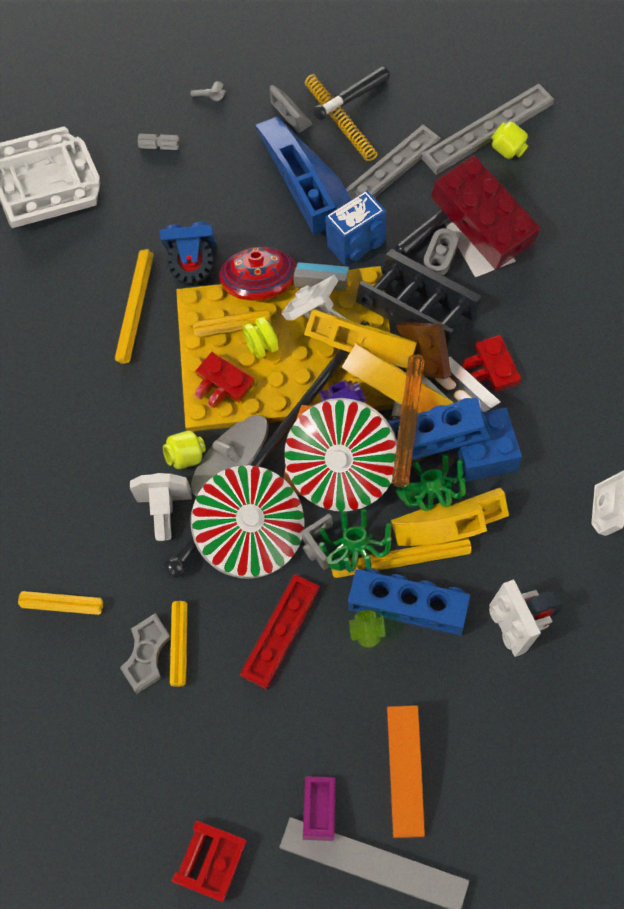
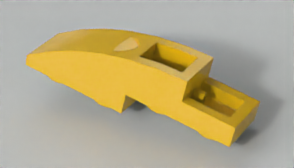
[304,308,417,369]
[391,488,509,546]

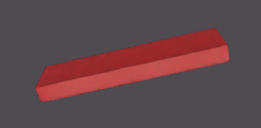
[240,574,320,690]

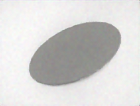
[191,415,269,497]

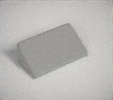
[270,85,312,133]

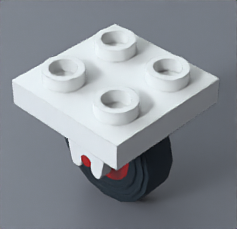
[489,580,564,657]

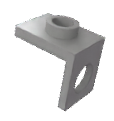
[301,514,333,570]

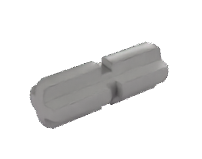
[138,134,180,150]

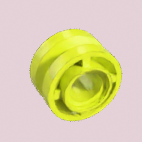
[242,316,279,359]

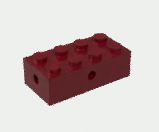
[431,155,541,270]

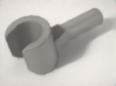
[191,82,226,101]

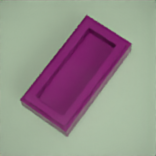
[303,776,336,841]

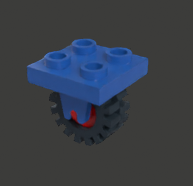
[160,222,217,286]

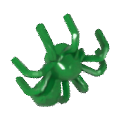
[395,454,466,511]
[319,509,391,573]

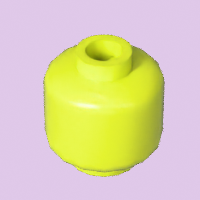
[491,122,528,159]
[163,431,206,470]

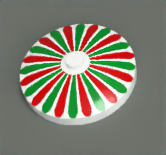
[285,398,398,511]
[191,465,304,579]

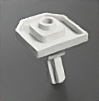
[282,275,348,320]
[591,470,624,536]
[130,473,192,541]

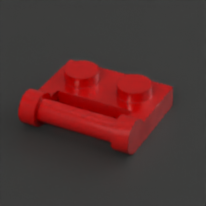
[171,821,247,903]

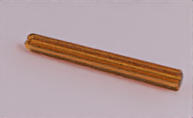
[392,355,425,487]

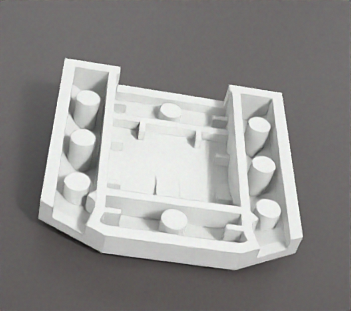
[0,126,100,228]

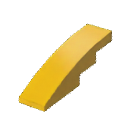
[342,343,453,413]

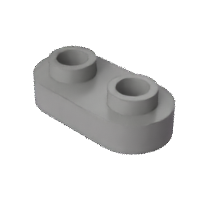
[424,228,458,275]

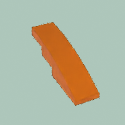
[387,706,425,838]

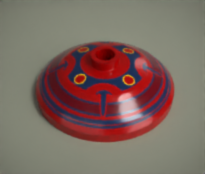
[220,246,296,301]

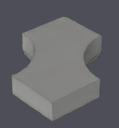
[121,613,171,694]

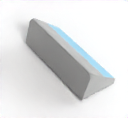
[294,262,349,291]

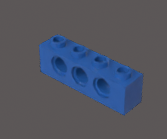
[387,397,490,464]
[348,568,470,636]

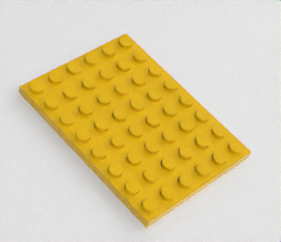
[176,266,394,432]

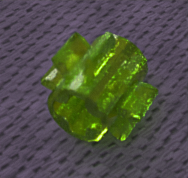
[349,610,386,647]

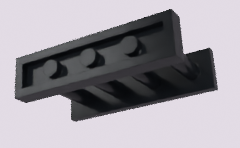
[356,249,481,349]

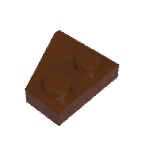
[397,321,451,379]

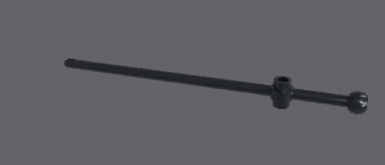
[164,321,370,578]

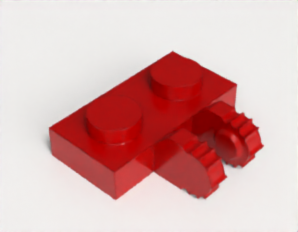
[461,335,521,392]
[194,352,255,408]

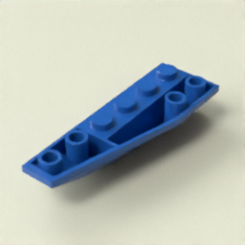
[255,116,352,235]

